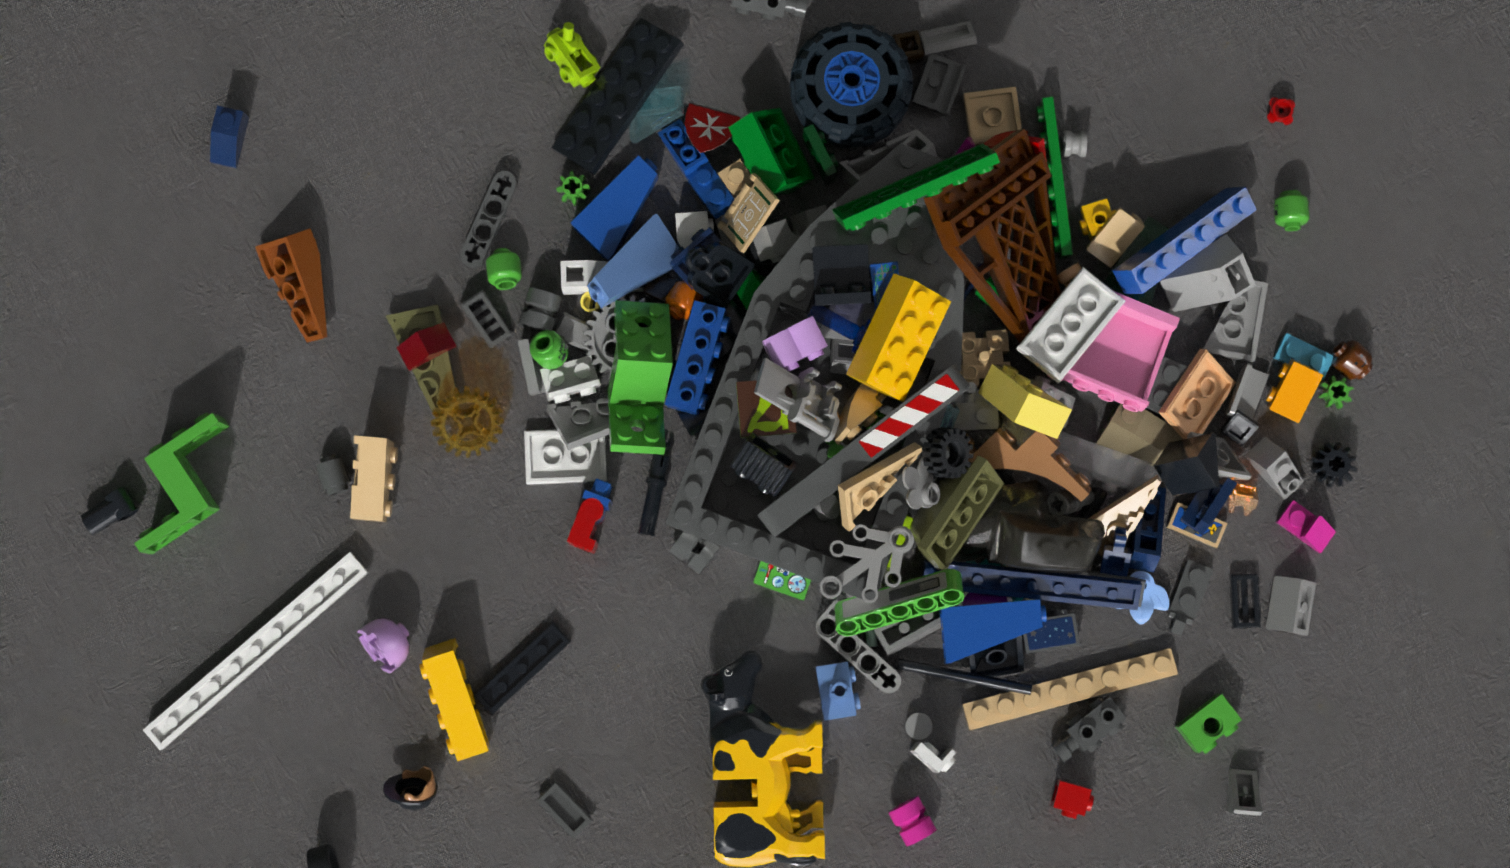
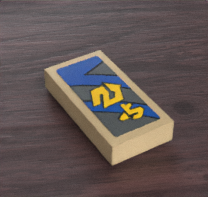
[1166,502,1227,548]

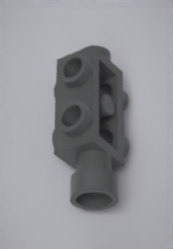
[731,0,808,21]
[1050,696,1127,763]

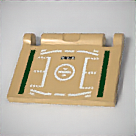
[717,173,780,253]

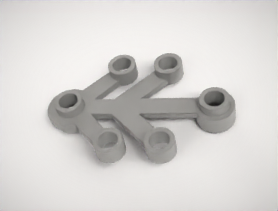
[820,524,914,604]

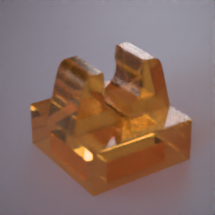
[1228,484,1259,516]

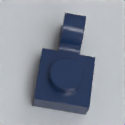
[1100,527,1132,577]

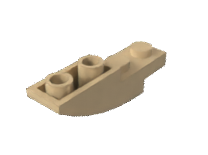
[835,383,887,445]

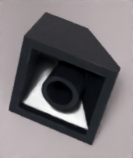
[969,635,1024,677]

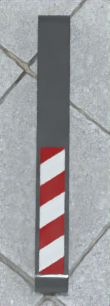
[757,365,971,538]

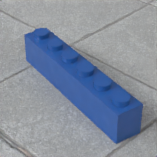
[1112,187,1257,294]

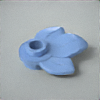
[1116,570,1169,625]

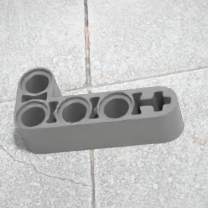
[815,594,901,693]

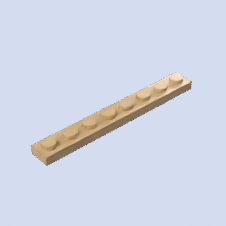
[962,648,1178,730]

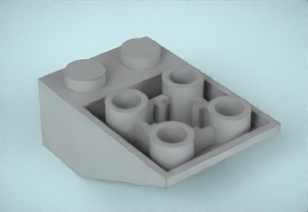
[1160,234,1256,312]

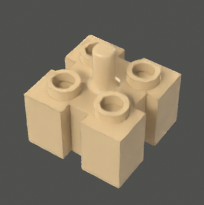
[960,329,1010,388]

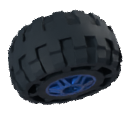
[789,22,913,149]

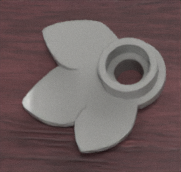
[902,456,940,509]

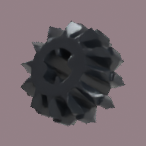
[1310,442,1357,487]

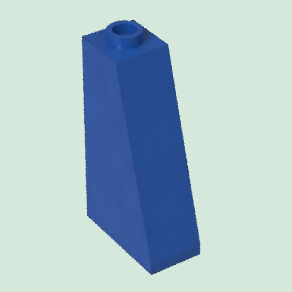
[570,155,658,262]
[939,599,1047,664]

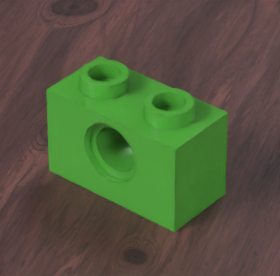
[1175,693,1242,754]

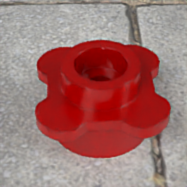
[1267,97,1295,125]

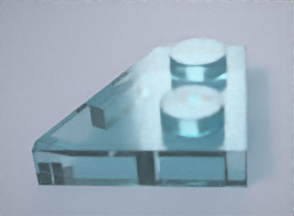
[630,86,684,143]

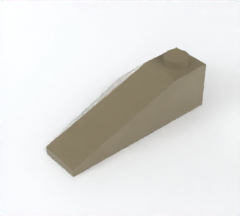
[1094,403,1183,467]

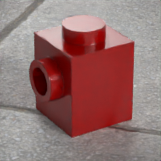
[1050,780,1094,819]

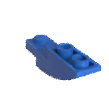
[658,119,734,220]

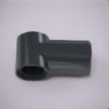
[80,486,139,535]

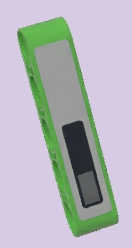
[834,569,964,636]

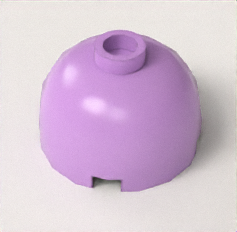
[357,618,409,673]

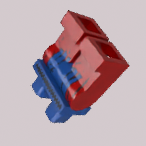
[567,479,613,554]

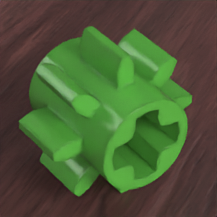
[556,171,590,206]
[1318,376,1353,409]

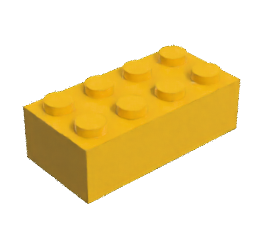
[846,274,951,402]

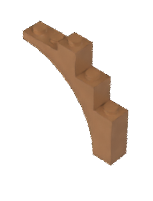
[965,427,1092,502]

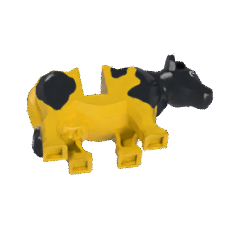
[700,650,825,867]

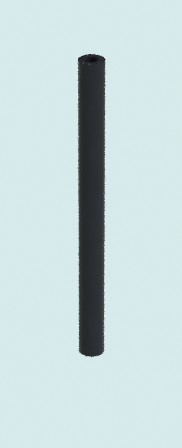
[897,658,1032,695]

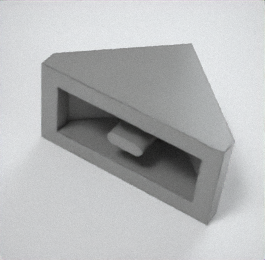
[1226,769,1262,816]

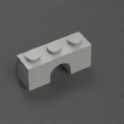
[753,205,827,263]

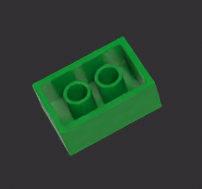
[728,108,815,196]

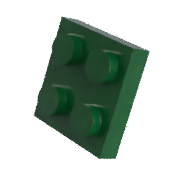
[802,124,839,186]

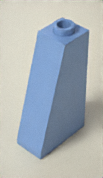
[587,214,679,308]

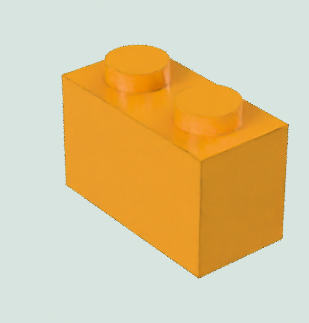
[1266,358,1323,423]

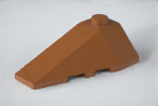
[255,228,327,343]

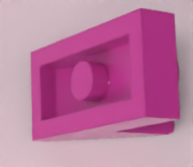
[1276,500,1336,554]

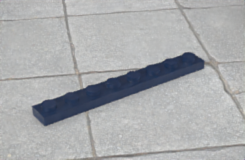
[922,558,1142,610]

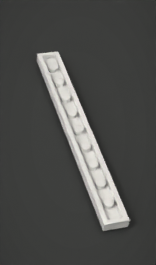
[143,552,369,750]

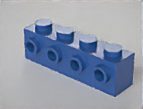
[665,300,730,415]

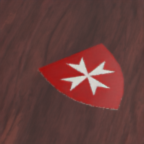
[685,103,740,153]

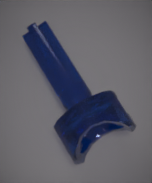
[808,303,871,354]

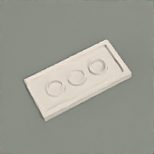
[1016,267,1125,384]

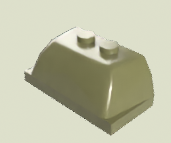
[910,455,1004,571]

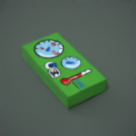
[753,561,811,601]

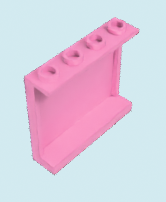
[1042,291,1180,412]

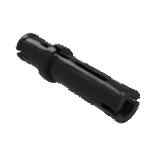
[638,454,670,536]

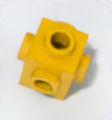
[1079,198,1116,242]

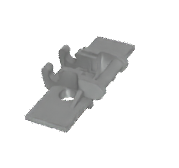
[754,358,862,447]

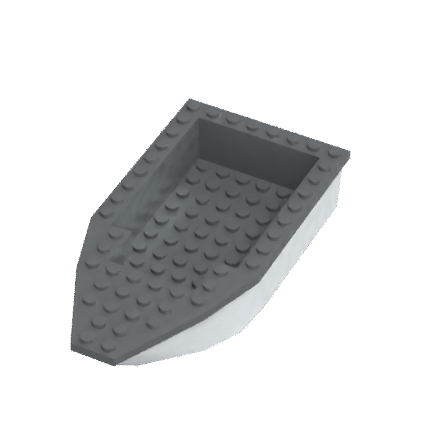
[665,143,964,604]

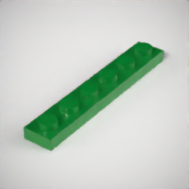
[1036,97,1073,260]

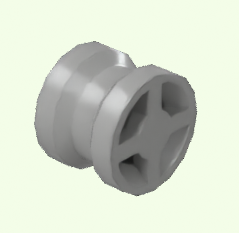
[1063,130,1087,157]

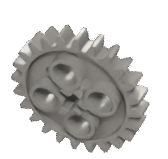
[583,295,649,379]

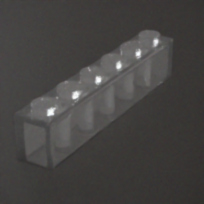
[1001,416,1158,493]

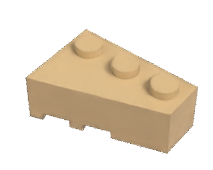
[350,435,398,522]

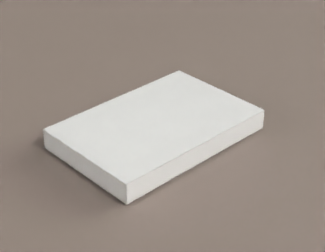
[524,429,607,485]

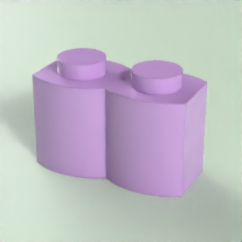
[762,316,828,372]

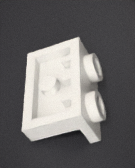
[539,355,601,404]
[909,742,957,773]

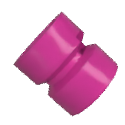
[888,796,937,847]

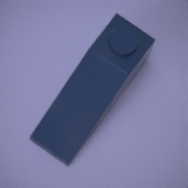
[1129,484,1166,573]

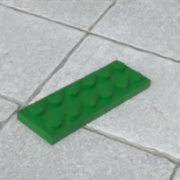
[832,143,1000,231]

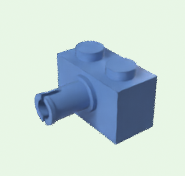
[815,661,861,721]

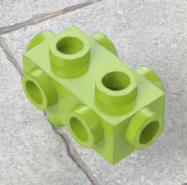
[544,22,601,88]

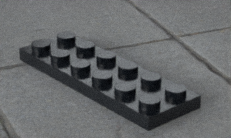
[551,18,684,175]

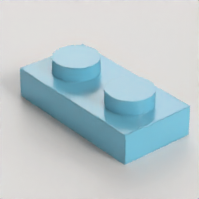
[1273,333,1334,381]

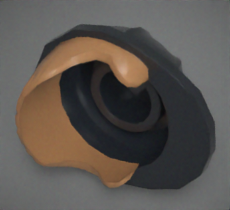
[383,766,438,811]

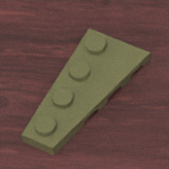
[386,304,461,415]

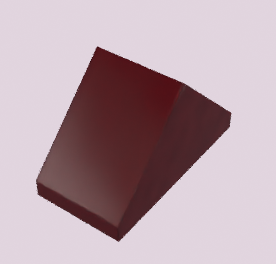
[396,322,457,371]

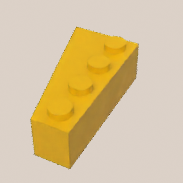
[419,638,489,761]

